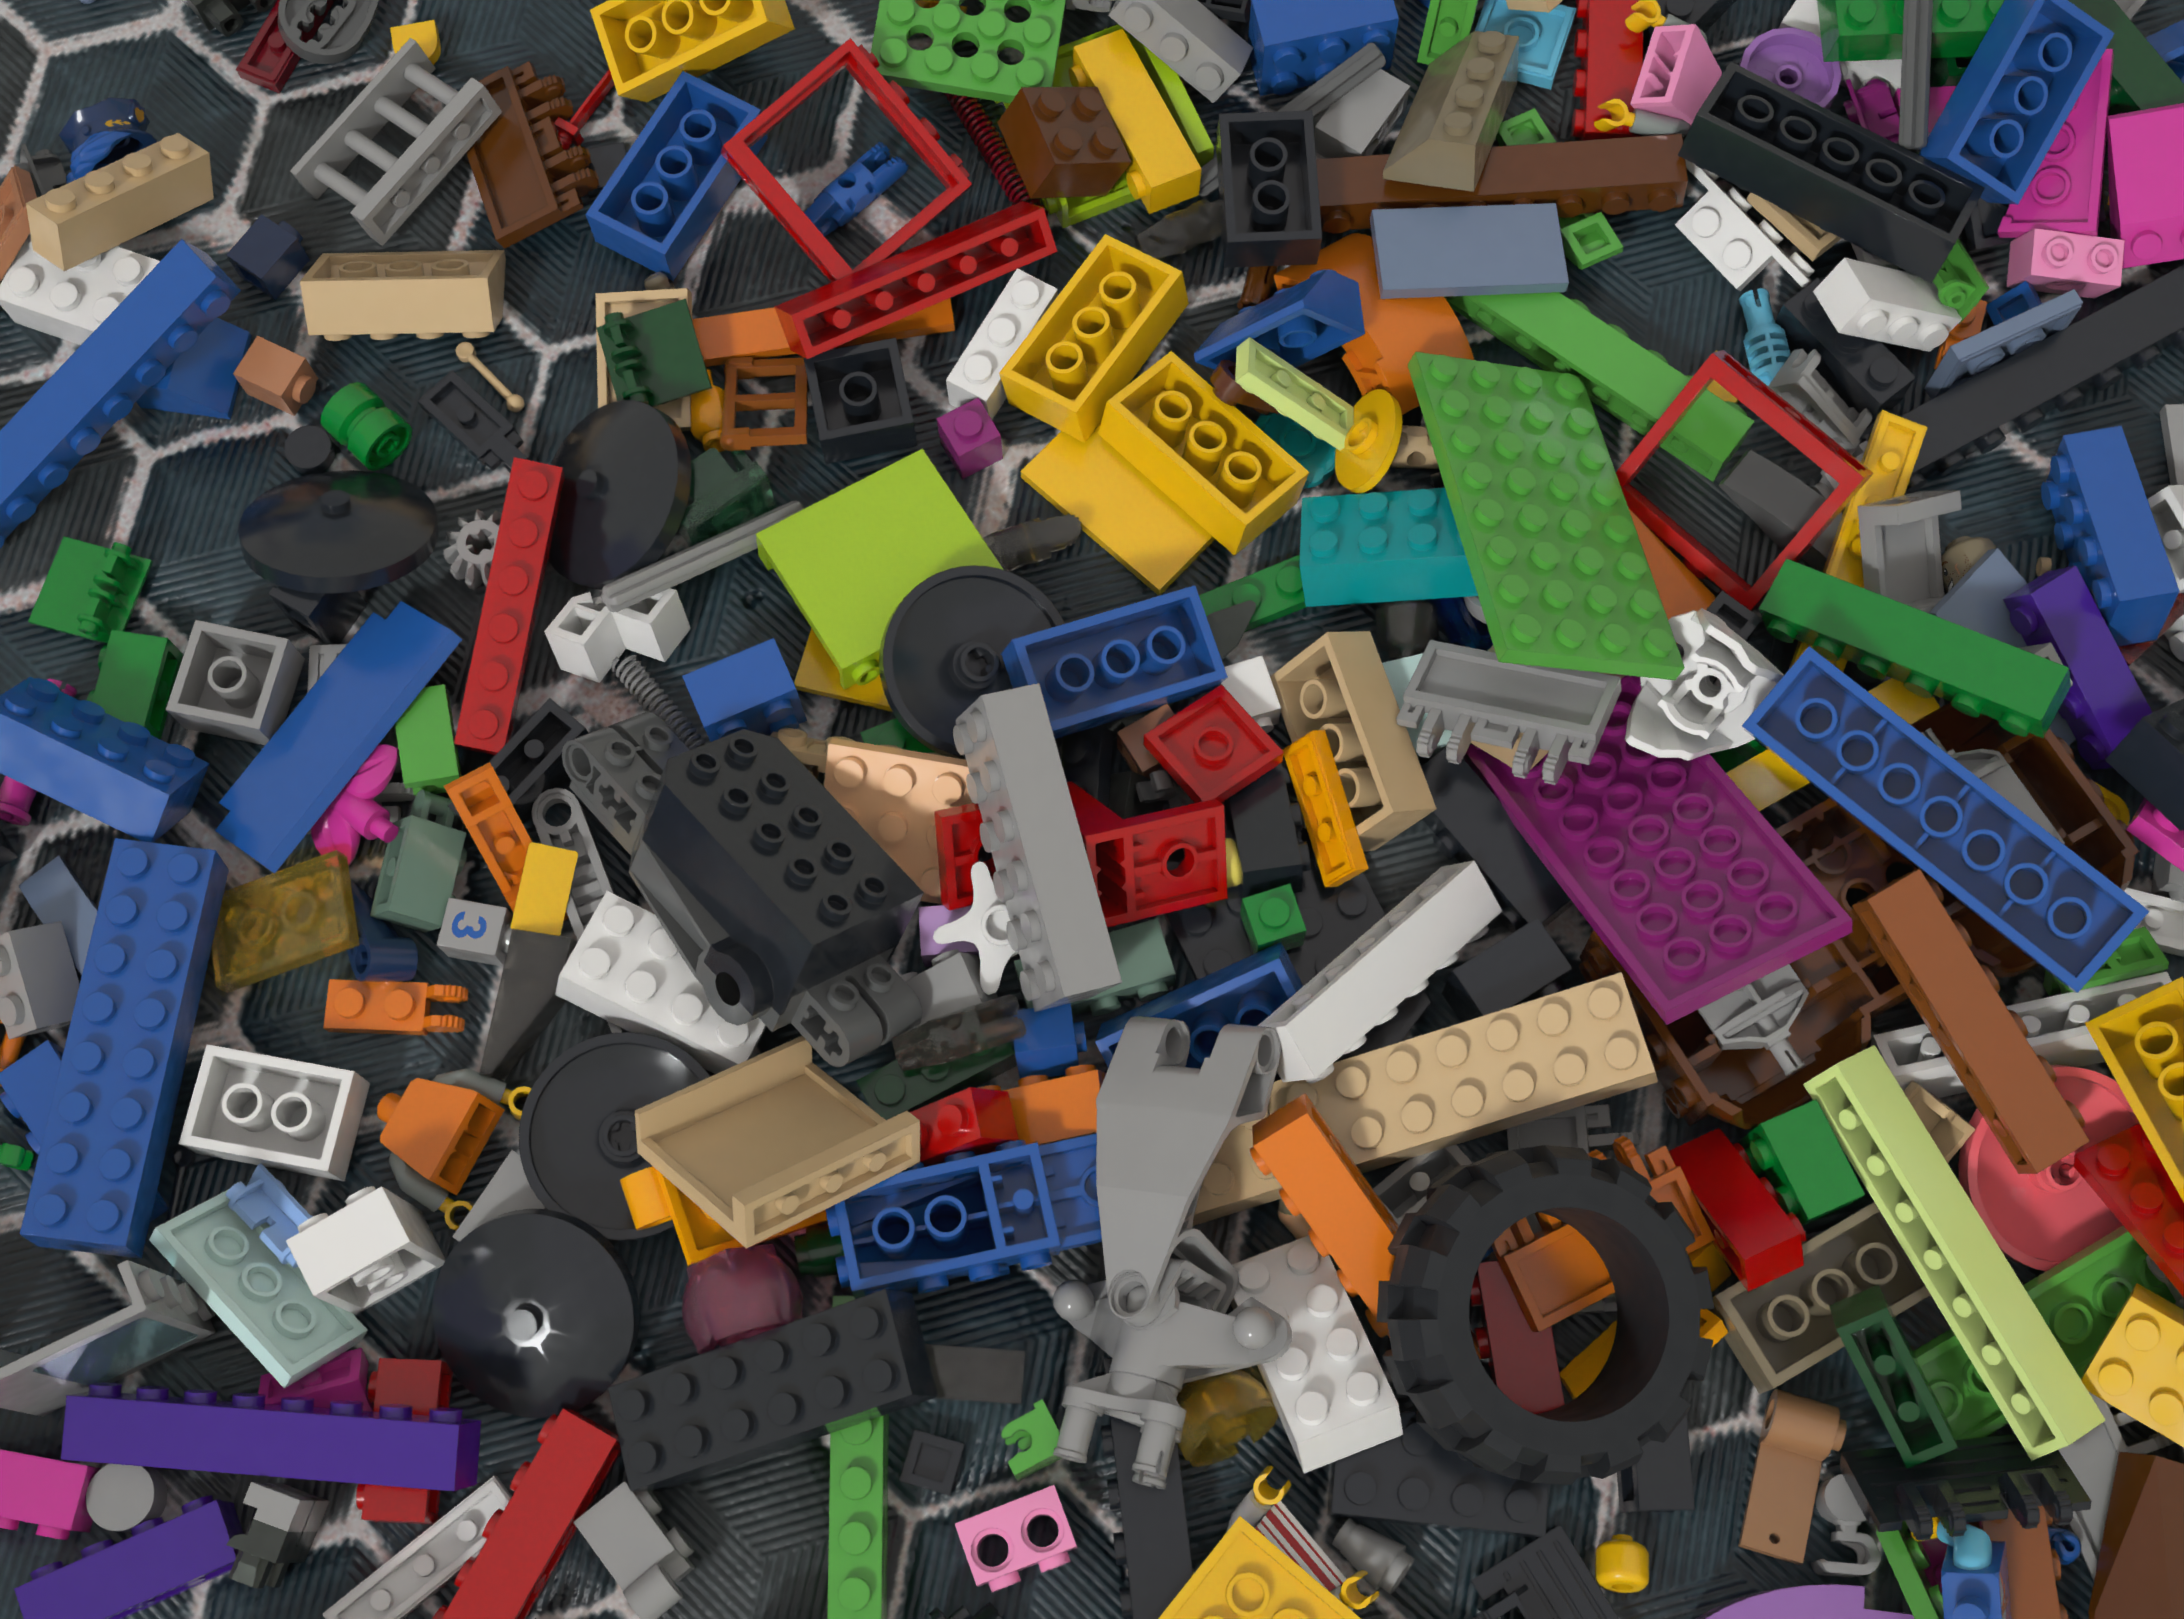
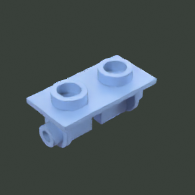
[226,1163,313,1268]

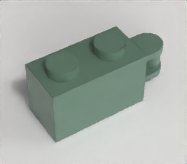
[370,790,467,933]

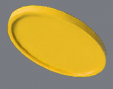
[1335,389,1402,494]

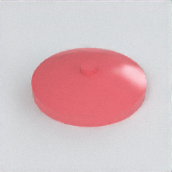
[1958,1065,2139,1272]

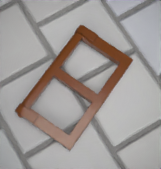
[720,357,808,451]

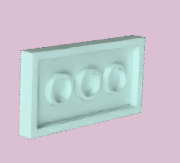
[149,1189,368,1389]

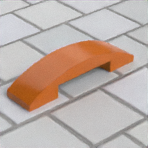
[444,762,569,940]

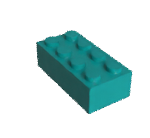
[1299,488,1478,607]

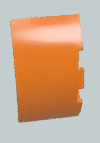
[1274,233,1474,415]

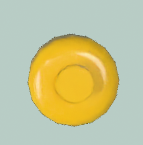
[1595,1534,1649,1593]

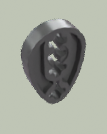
[278,0,379,64]

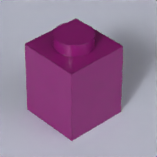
[936,398,1003,480]

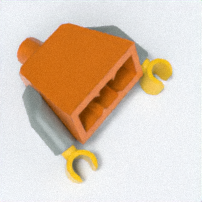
[377,1068,532,1231]

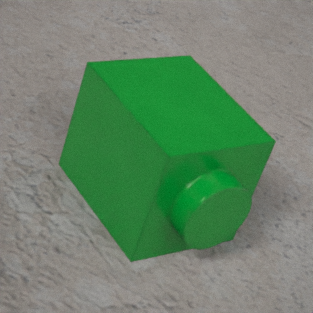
[1240,884,1307,954]

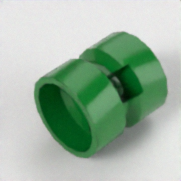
[320,382,412,471]

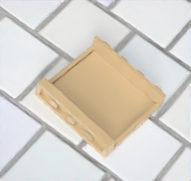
[635,1036,920,1249]

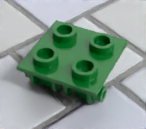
[28,536,153,644]

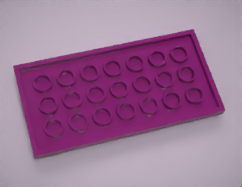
[1464,675,1853,1025]

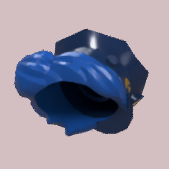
[59,97,157,184]

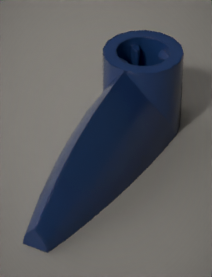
[328,867,418,982]

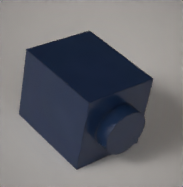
[226,214,310,300]

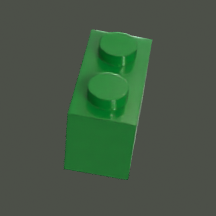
[87,630,183,740]

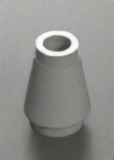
[1332,1518,1414,1594]

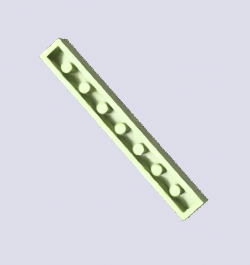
[1803,1045,2106,1461]

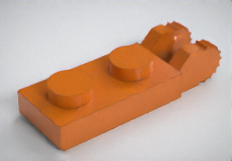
[323,979,468,1036]

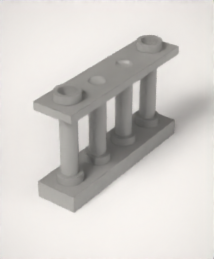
[290,38,502,246]

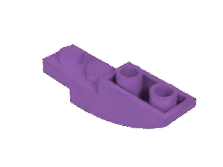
[1697,1584,1914,1619]

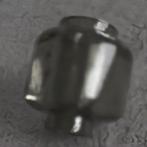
[1375,599,1439,660]

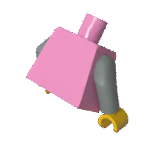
[1594,0,1722,138]

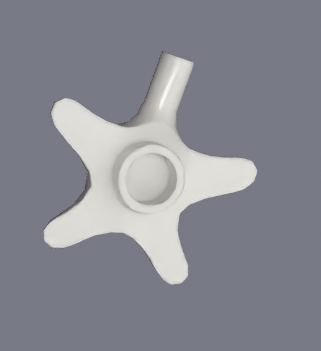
[933,862,1019,995]

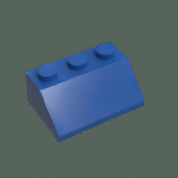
[1194,269,1365,370]

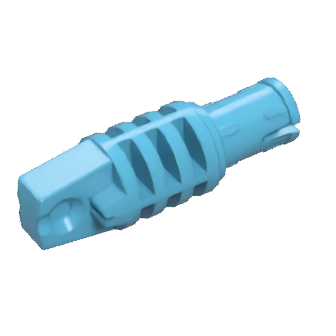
[1739,288,1791,386]

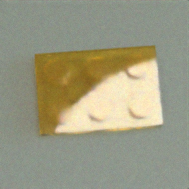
[212,850,360,993]

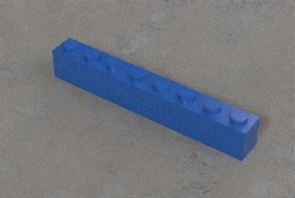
[0,239,241,549]

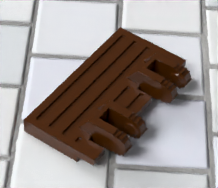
[466,61,600,249]

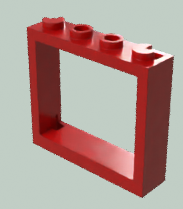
[721,38,972,283]
[1616,350,1874,611]

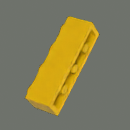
[1069,28,1202,214]

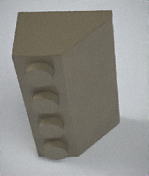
[1383,31,1519,192]

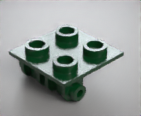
[596,299,712,407]

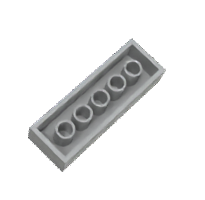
[953,683,1122,1012]

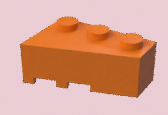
[978,1064,1106,1153]

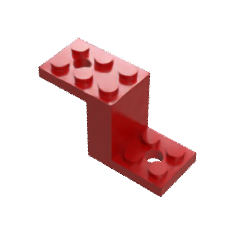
[934,781,1228,927]

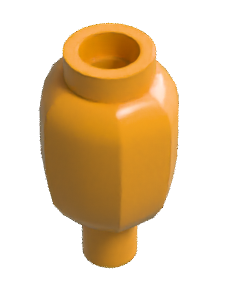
[690,369,725,453]

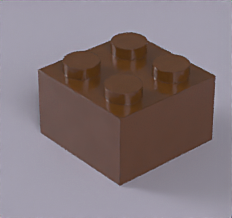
[997,87,1131,199]

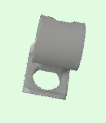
[1811,1474,1881,1578]

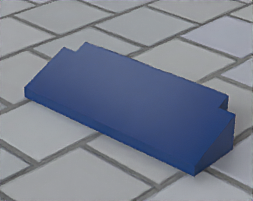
[215,601,462,874]

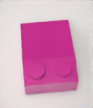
[2107,103,2184,269]

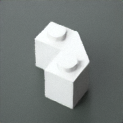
[544,588,691,683]

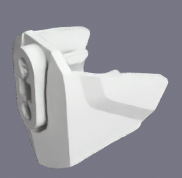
[1625,608,1784,761]

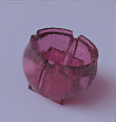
[682,1244,803,1354]

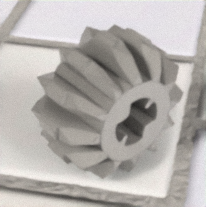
[443,509,502,591]

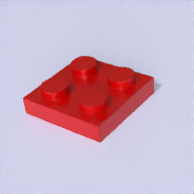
[1143,684,1284,803]

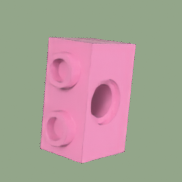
[2007,228,2125,299]

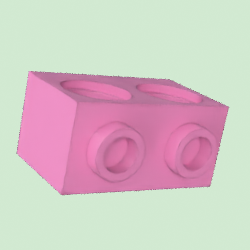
[955,1485,1078,1593]

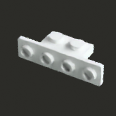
[1675,159,1815,291]

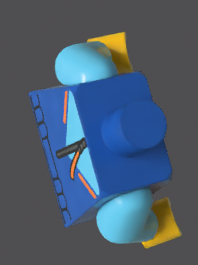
[1911,1517,2012,1619]

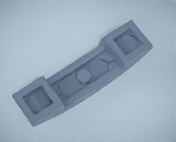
[19,855,98,975]

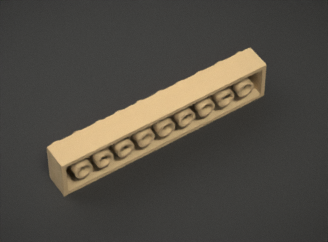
[1192,972,1658,1226]

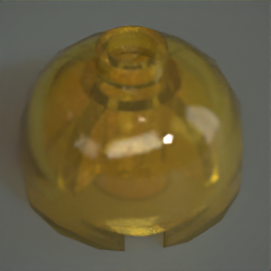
[1176,1369,1279,1467]

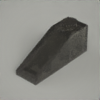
[479,929,576,1082]

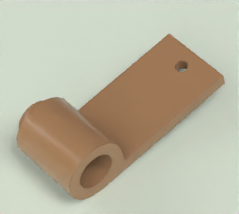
[1738,1389,1847,1565]

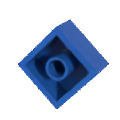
[682,638,807,742]

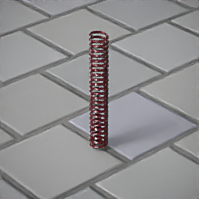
[944,93,1049,223]

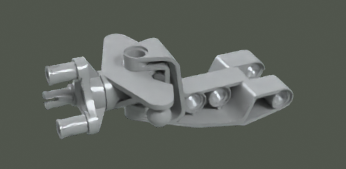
[1053,1016,1292,1489]

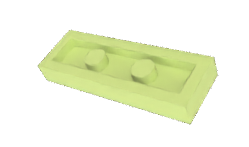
[1235,337,1354,451]

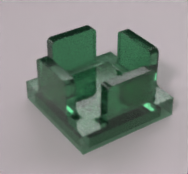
[678,448,777,547]

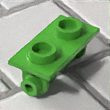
[1933,239,1989,324]

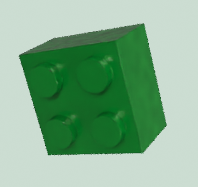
[1739,1099,1865,1226]

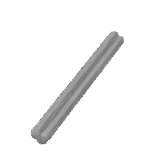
[601,501,803,612]

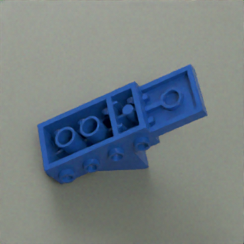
[825,1133,1102,1299]

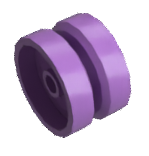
[1739,27,1842,110]

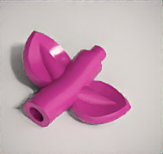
[311,744,399,871]

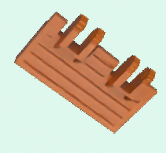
[1491,1135,1715,1332]

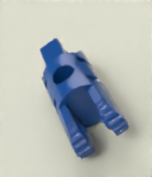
[804,142,909,237]

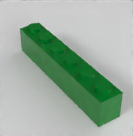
[1759,558,2071,738]

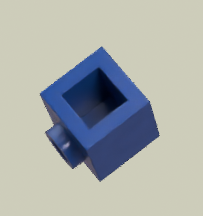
[1010,1003,1088,1079]

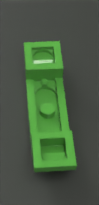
[1496,108,1624,270]

